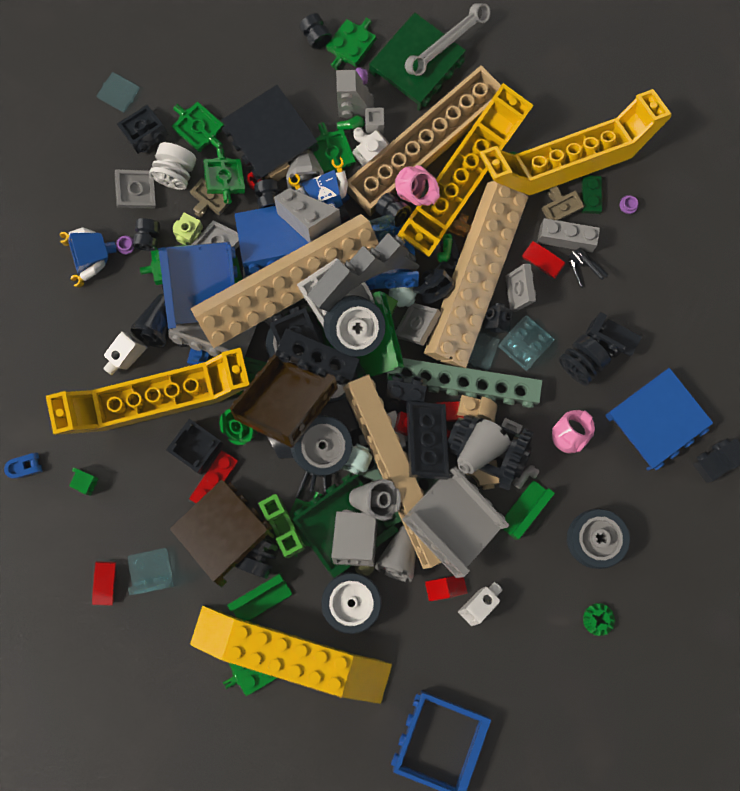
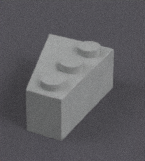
[336,70,374,119]
[274,188,341,243]

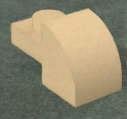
[457,395,497,423]

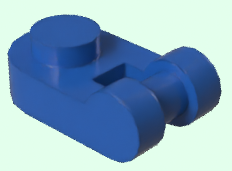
[4,453,43,479]

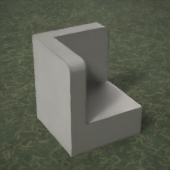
[365,108,384,135]

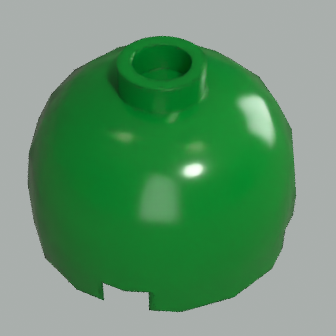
[219,408,258,445]

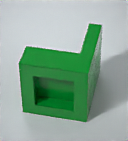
[69,467,99,496]

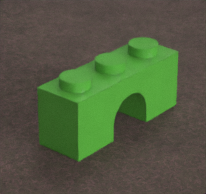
[258,494,306,558]

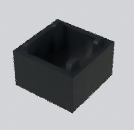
[166,418,223,475]

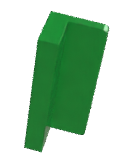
[503,481,555,540]
[227,574,292,621]

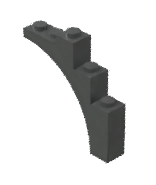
[307,233,420,312]

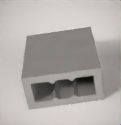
[332,510,378,566]

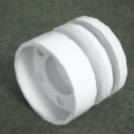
[149,142,196,190]

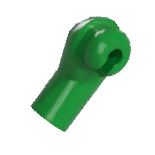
[437,234,452,262]

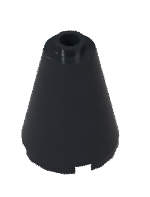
[130,293,169,348]

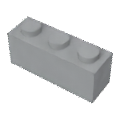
[537,218,600,252]

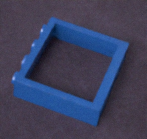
[391,690,491,791]

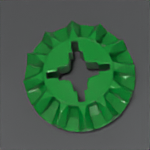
[583,603,616,636]

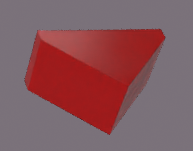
[425,576,467,601]

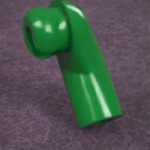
[337,115,365,130]

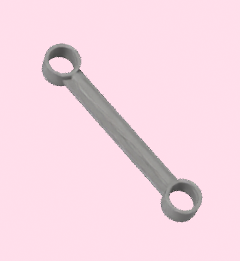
[405,3,490,76]

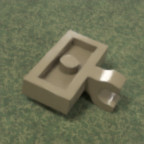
[190,178,229,218]
[542,186,584,221]

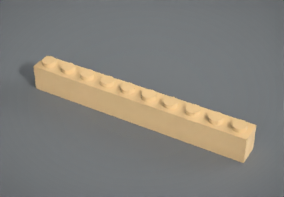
[343,375,441,569]

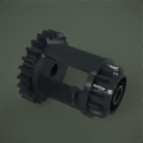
[448,415,534,491]

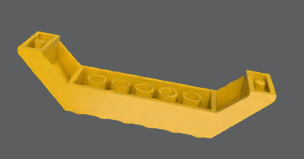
[397,83,533,257]
[479,89,671,196]
[46,348,250,435]
[190,606,392,704]

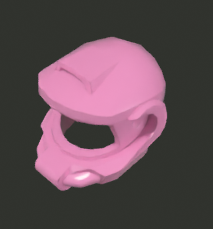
[395,165,440,206]
[552,410,595,454]

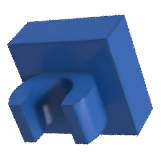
[187,348,210,365]

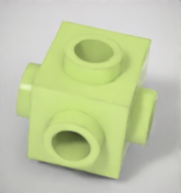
[173,213,203,245]

